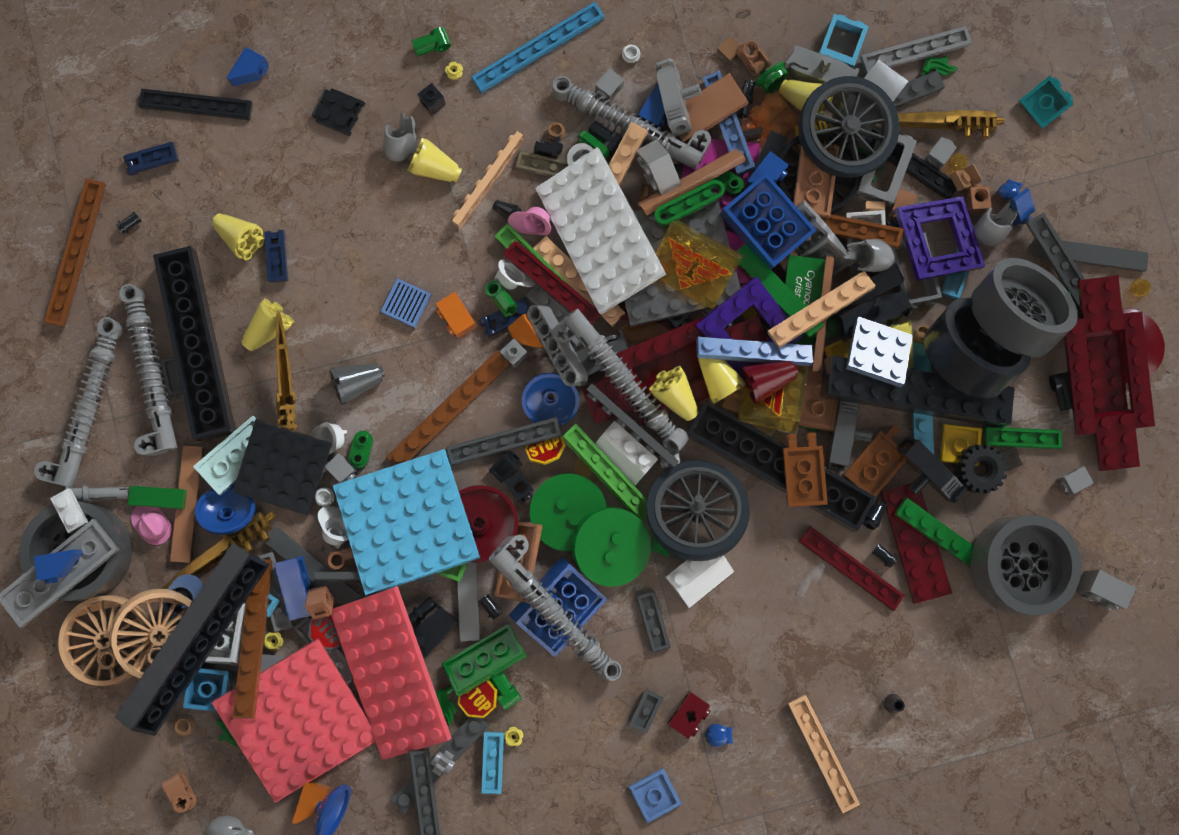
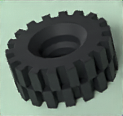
[954,445,1008,493]

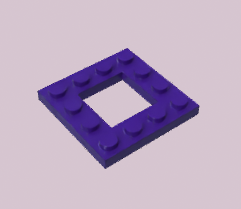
[894,196,985,281]
[695,276,802,379]

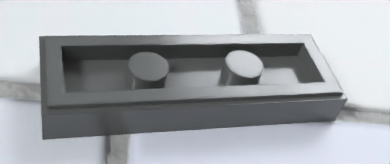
[636,591,671,653]

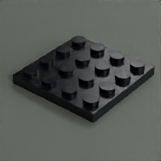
[233,419,332,516]

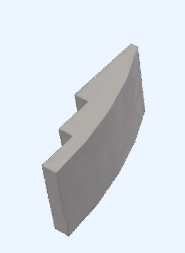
[834,59,909,140]
[795,200,853,276]

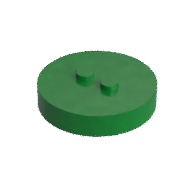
[529,474,607,552]
[571,507,651,587]

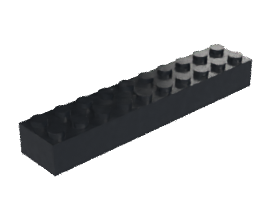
[153,246,236,442]
[820,355,1015,427]
[687,400,876,532]
[115,543,270,736]

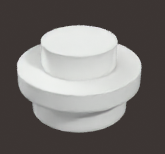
[622,45,640,63]
[315,487,335,507]

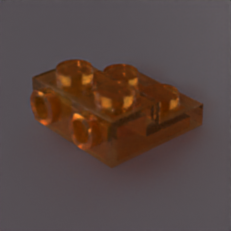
[748,91,799,139]

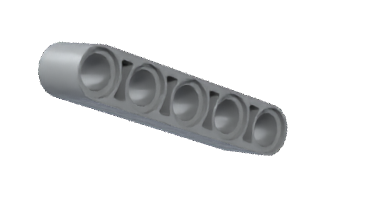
[527,305,588,386]

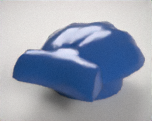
[997,179,1023,200]
[705,724,733,747]

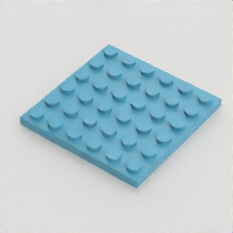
[333,449,480,597]

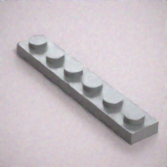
[860,26,972,75]

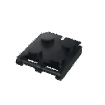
[312,88,366,136]

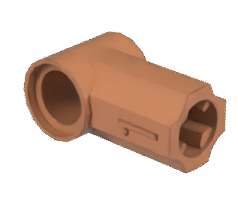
[327,547,356,570]

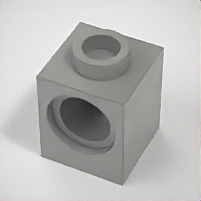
[595,68,624,101]
[924,137,957,170]
[500,338,528,369]
[325,453,357,483]
[1058,466,1094,495]

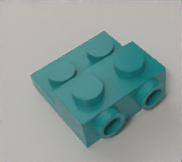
[1019,75,1074,129]

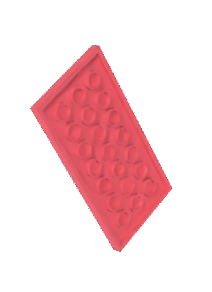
[331,586,451,760]

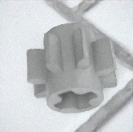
[431,750,455,776]

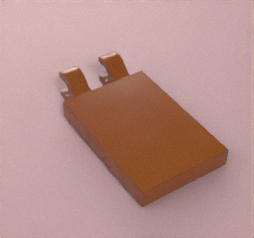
[843,425,910,497]
[782,433,828,507]

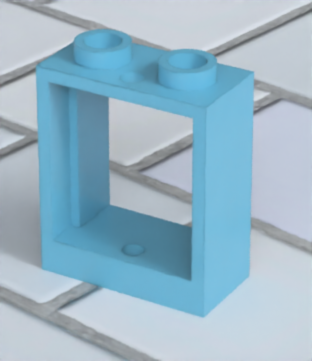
[819,14,869,68]

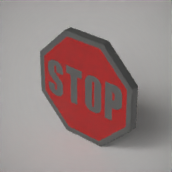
[308,615,341,650]

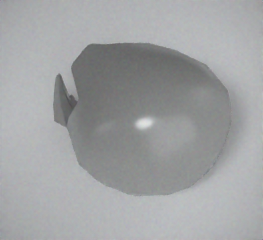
[383,113,417,162]
[974,202,1019,246]
[844,239,895,272]
[204,815,254,835]

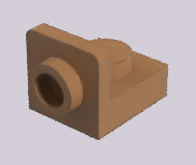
[950,164,982,191]

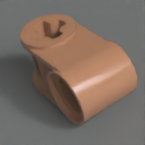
[737,41,771,78]
[162,771,197,813]

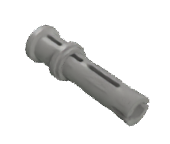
[65,486,129,503]

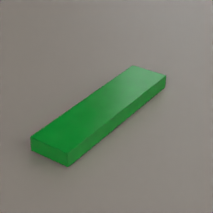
[984,427,1062,450]

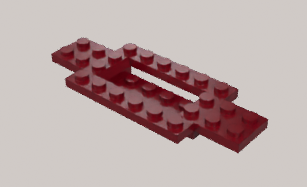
[1064,275,1155,471]
[581,315,767,426]

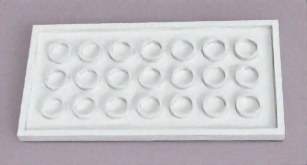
[535,147,666,314]

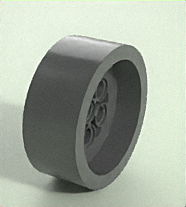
[971,258,1078,358]
[19,502,132,601]
[971,515,1081,616]

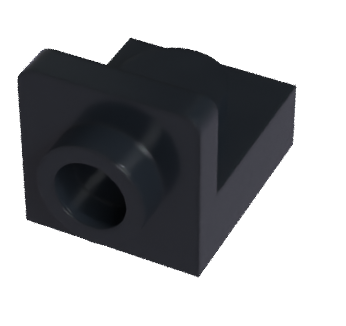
[534,136,563,159]
[489,451,523,484]

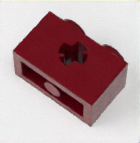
[667,691,711,739]

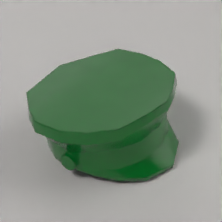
[755,61,788,96]

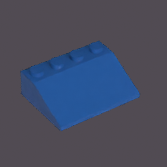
[720,173,816,270]
[509,557,607,657]

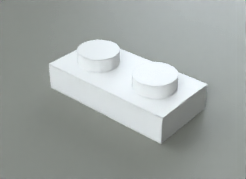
[50,488,88,533]

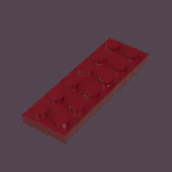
[881,483,953,604]

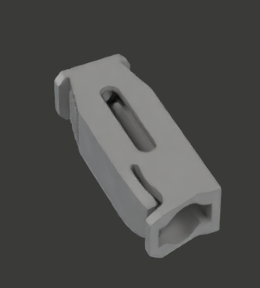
[784,45,859,97]
[655,58,702,136]

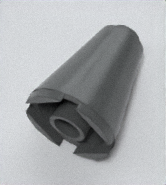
[329,363,385,405]

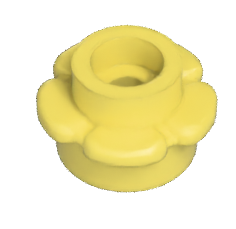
[445,62,463,80]
[264,632,283,651]
[504,727,523,747]

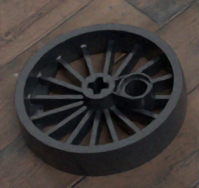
[776,130,861,214]

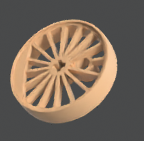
[110,589,192,679]
[58,595,151,686]

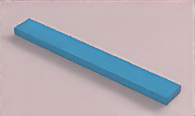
[471,2,605,94]

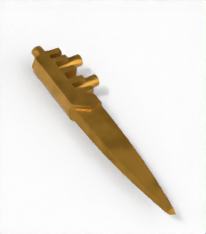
[897,110,1005,139]
[275,311,297,431]
[161,511,277,589]

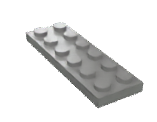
[0,519,120,628]

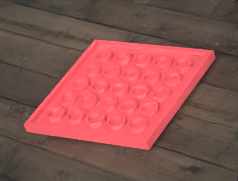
[212,638,375,803]

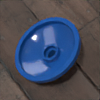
[522,373,579,426]
[195,484,255,535]
[314,784,351,835]

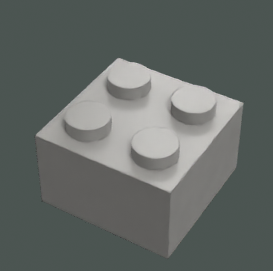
[636,140,682,195]
[1076,570,1136,611]

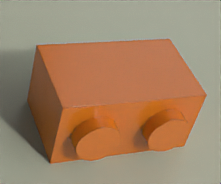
[435,292,477,339]

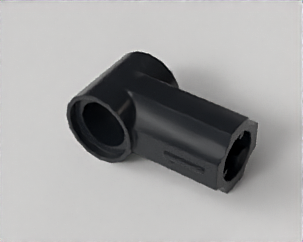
[587,121,623,156]
[1049,371,1073,411]

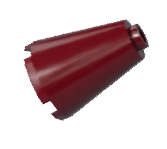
[742,361,799,404]

